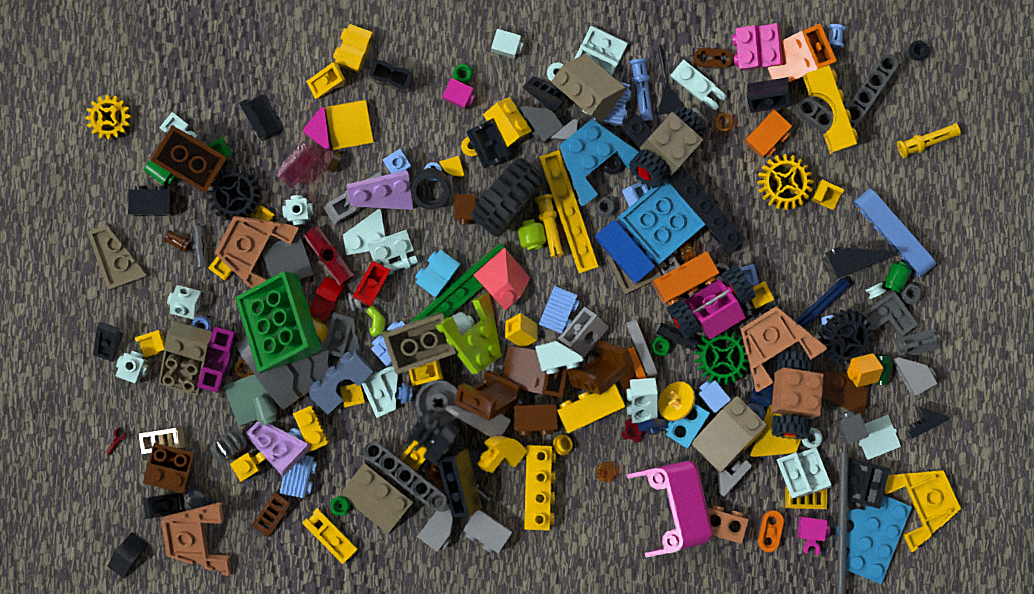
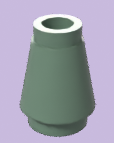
[253,393,277,426]

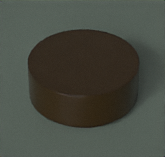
[327,152,343,173]

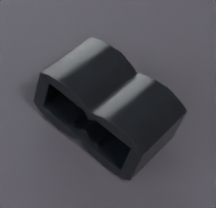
[369,60,414,93]

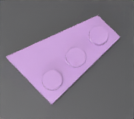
[346,171,413,210]

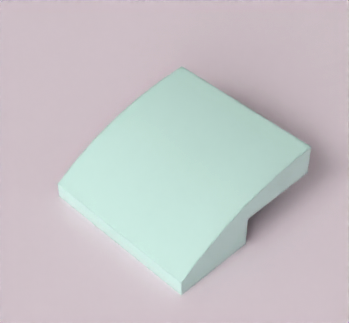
[575,25,628,75]
[777,447,831,499]

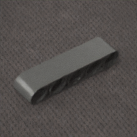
[364,442,449,512]

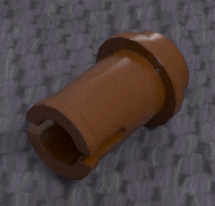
[163,230,192,252]

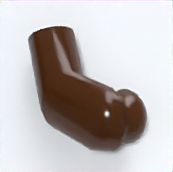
[428,463,446,493]

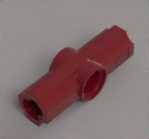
[304,226,354,286]

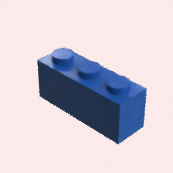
[594,220,655,284]

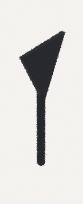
[657,44,684,115]

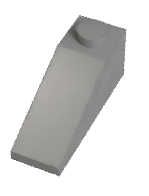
[445,406,511,437]
[417,503,453,551]

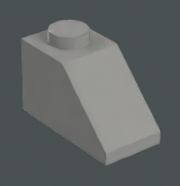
[892,357,937,396]

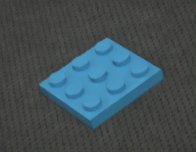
[617,179,705,265]

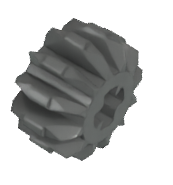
[210,430,247,463]

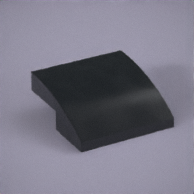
[838,458,890,509]

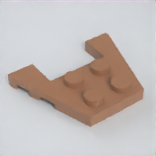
[215,215,299,288]
[741,306,827,392]
[161,503,231,576]

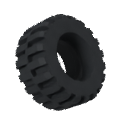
[471,157,546,237]

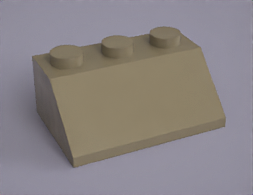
[551,54,627,122]
[340,462,414,534]

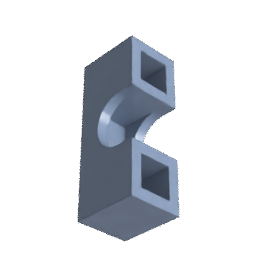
[309,349,373,414]

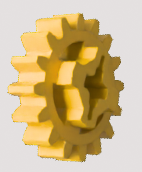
[85,95,132,140]

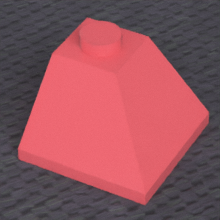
[474,248,530,310]

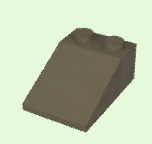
[691,396,767,473]

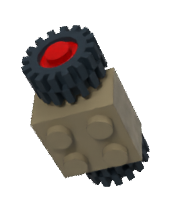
[629,106,707,189]

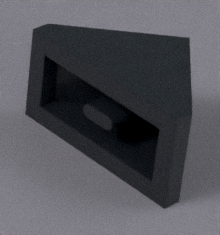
[107,532,149,578]

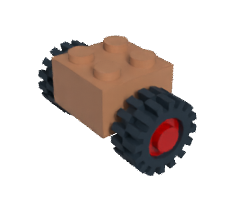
[772,351,823,440]

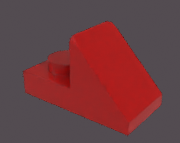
[352,260,391,307]
[309,276,345,322]

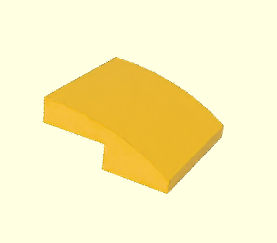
[325,99,374,150]

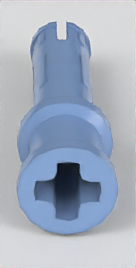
[629,58,653,122]

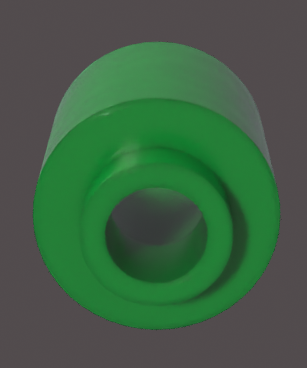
[884,261,912,293]

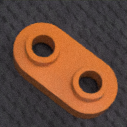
[757,510,784,552]

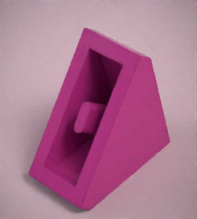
[302,107,331,151]

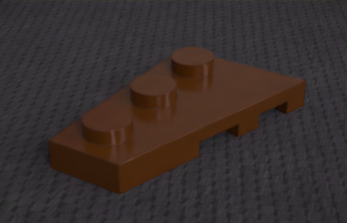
[814,369,868,417]

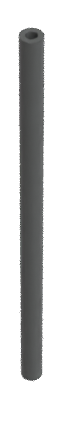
[837,452,849,594]

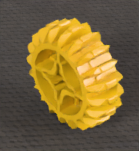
[757,154,814,210]

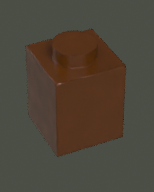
[454,195,476,225]

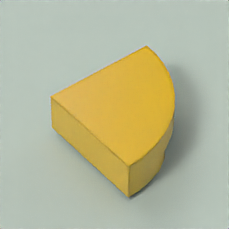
[439,156,464,177]

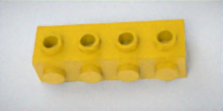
[524,445,556,530]

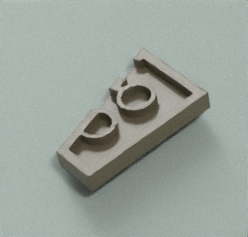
[87,225,148,290]

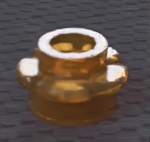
[596,462,616,483]

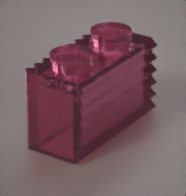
[275,142,319,188]

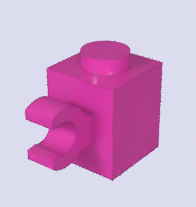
[797,516,830,555]

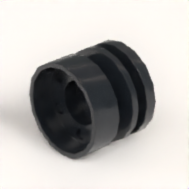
[405,408,460,465]

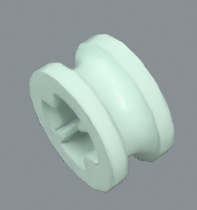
[865,282,886,299]

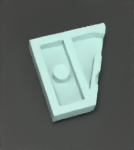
[343,209,385,255]
[361,366,398,418]

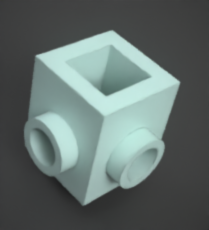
[283,195,313,226]
[167,285,201,319]
[116,351,149,384]

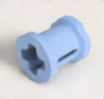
[827,24,846,48]

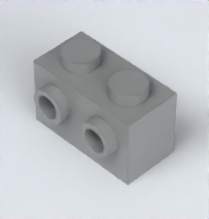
[464,509,512,554]

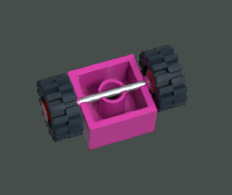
[667,265,756,340]

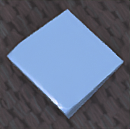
[622,182,649,207]

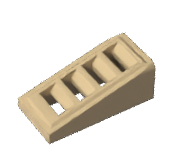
[139,427,186,454]

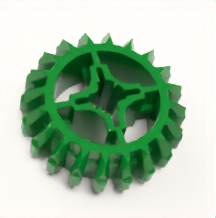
[694,329,749,385]

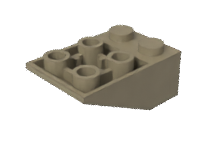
[158,321,213,396]

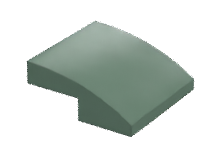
[224,374,279,427]

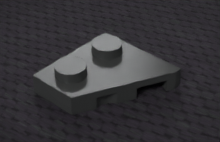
[325,312,362,357]

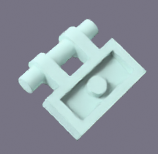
[367,230,418,275]

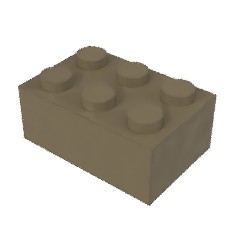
[381,312,456,374]

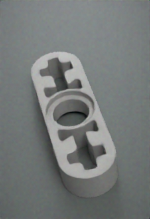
[626,319,658,378]

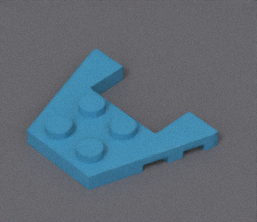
[559,120,639,206]

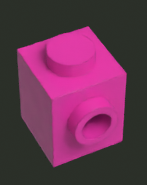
[442,78,476,110]

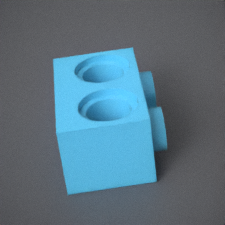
[665,403,710,448]

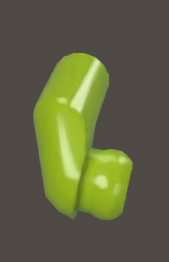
[366,305,385,337]

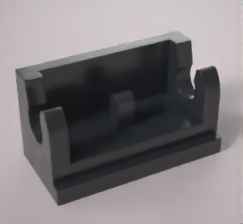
[466,118,511,169]

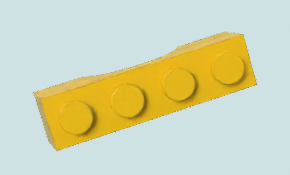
[803,65,858,154]

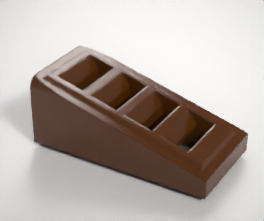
[251,491,292,537]

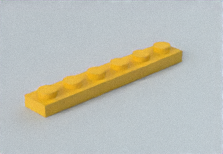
[539,150,599,274]

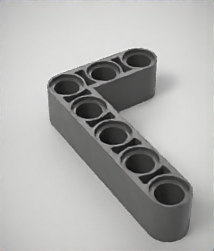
[796,54,898,134]

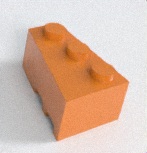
[651,251,719,306]

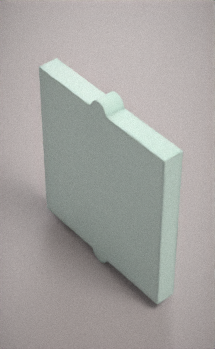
[859,415,901,460]

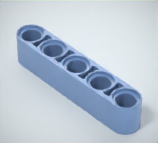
[853,188,936,278]

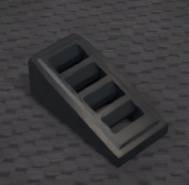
[523,76,568,113]

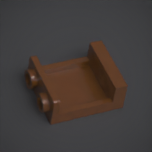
[567,340,635,395]
[455,370,520,421]

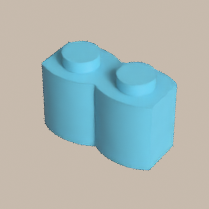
[415,249,461,298]

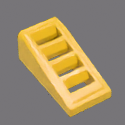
[785,487,827,509]

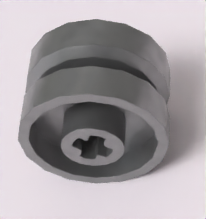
[416,380,459,426]

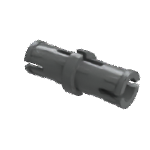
[192,225,209,268]

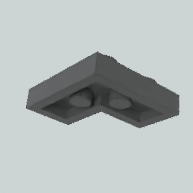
[861,291,918,337]

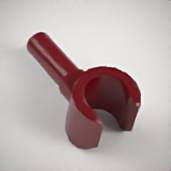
[106,427,127,455]

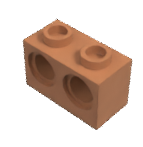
[707,505,748,544]

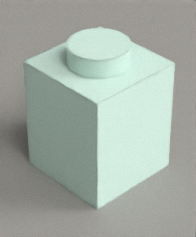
[491,29,524,59]

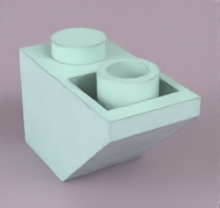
[535,341,583,374]

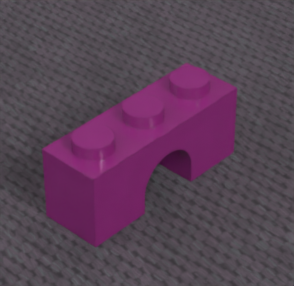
[197,327,238,393]

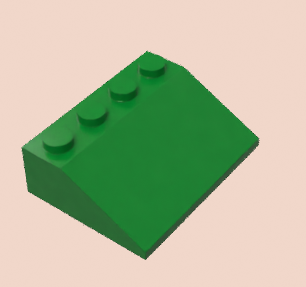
[235,271,322,373]

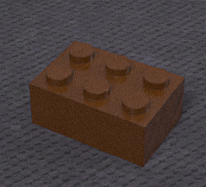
[149,124,227,193]

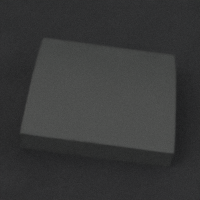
[262,233,314,280]

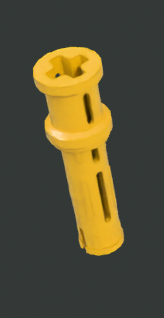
[897,123,961,159]
[535,194,564,258]

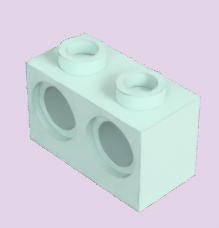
[626,378,657,423]

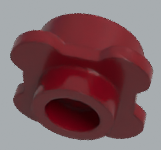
[622,419,642,443]

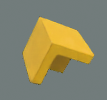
[811,180,845,210]
[505,313,537,348]
[135,330,165,358]

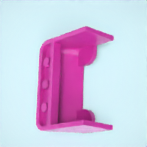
[627,461,713,557]

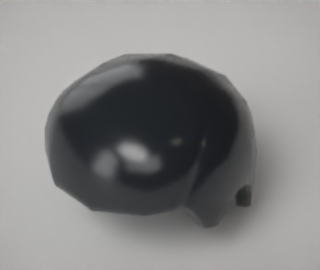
[184,485,214,509]

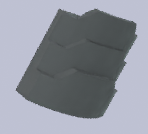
[234,335,330,410]

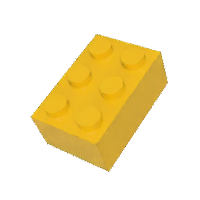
[557,384,625,433]

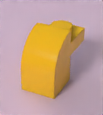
[477,435,528,473]

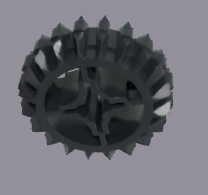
[207,167,263,221]
[818,309,874,365]

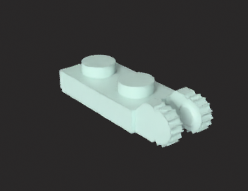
[670,59,727,110]

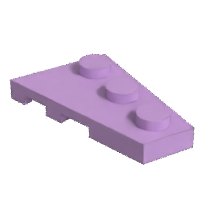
[247,421,309,476]

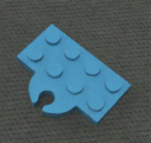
[836,495,912,584]

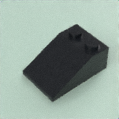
[822,246,896,281]

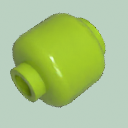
[518,219,547,251]

